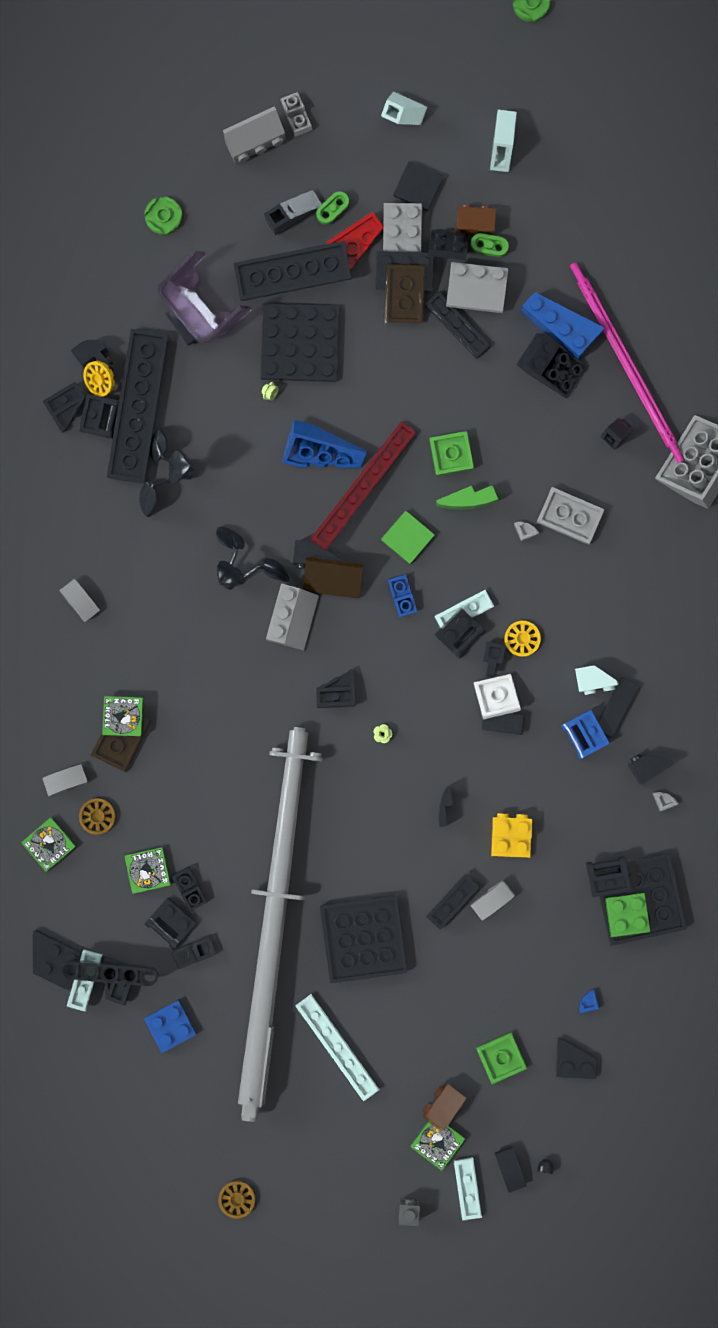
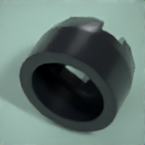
[537,1159,554,1174]

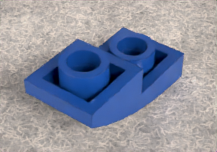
[387,574,417,617]

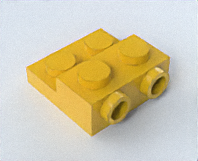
[491,814,532,858]

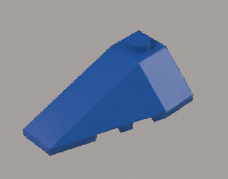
[282,420,366,468]

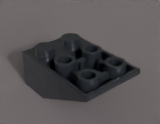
[516,333,587,398]

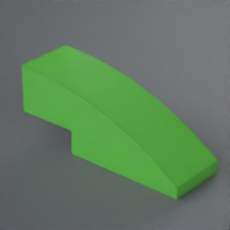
[436,485,498,510]

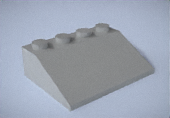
[655,415,718,509]

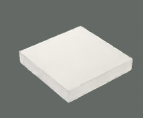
[474,674,521,719]

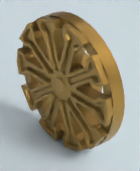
[79,798,116,835]
[218,1180,255,1219]

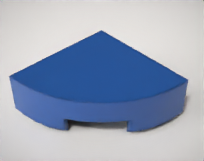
[579,990,599,1013]

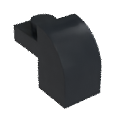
[71,340,114,372]

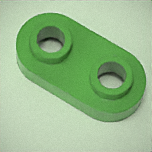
[316,192,349,225]
[471,233,509,257]

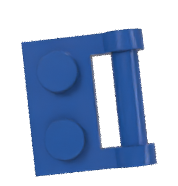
[561,710,610,760]

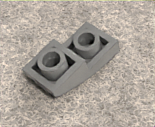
[281,92,312,137]
[59,579,100,622]
[42,764,87,797]
[471,880,515,920]

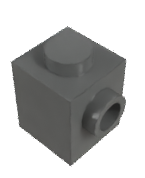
[398,1198,420,1226]

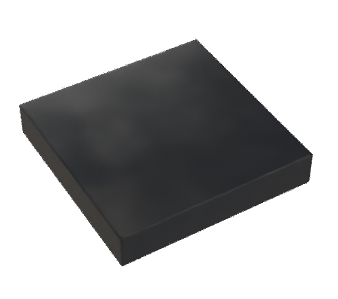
[393,161,443,211]

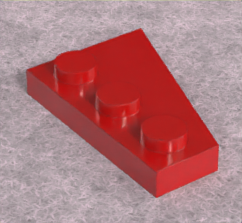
[326,212,383,271]

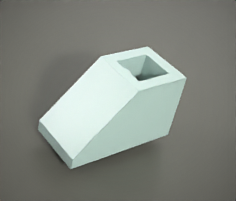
[381,91,427,125]
[575,666,619,695]

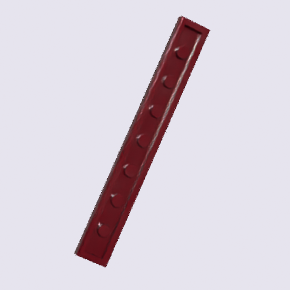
[310,421,416,551]

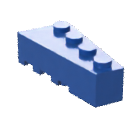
[521,292,604,359]

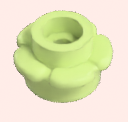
[262,382,279,401]
[374,724,392,743]

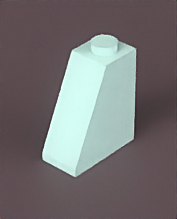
[490,110,516,172]

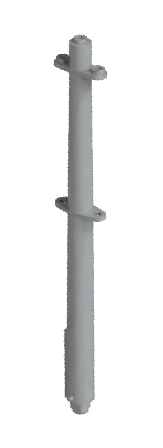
[238,727,323,1122]

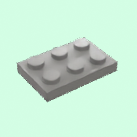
[383,203,422,252]
[536,487,605,545]

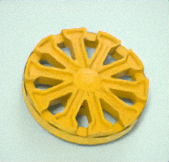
[84,360,115,397]
[504,621,541,657]

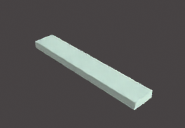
[295,994,379,1101]

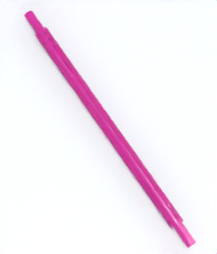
[570,262,685,463]

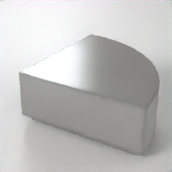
[514,522,539,541]
[652,792,678,811]

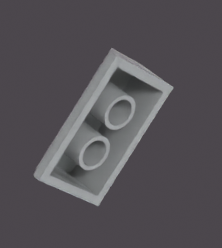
[223,106,286,163]
[446,262,508,313]
[266,584,319,651]

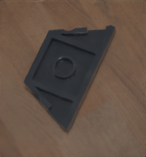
[33,930,82,990]

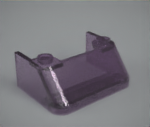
[158,250,252,343]

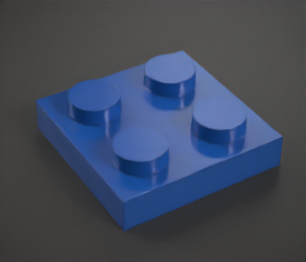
[144,1000,197,1053]

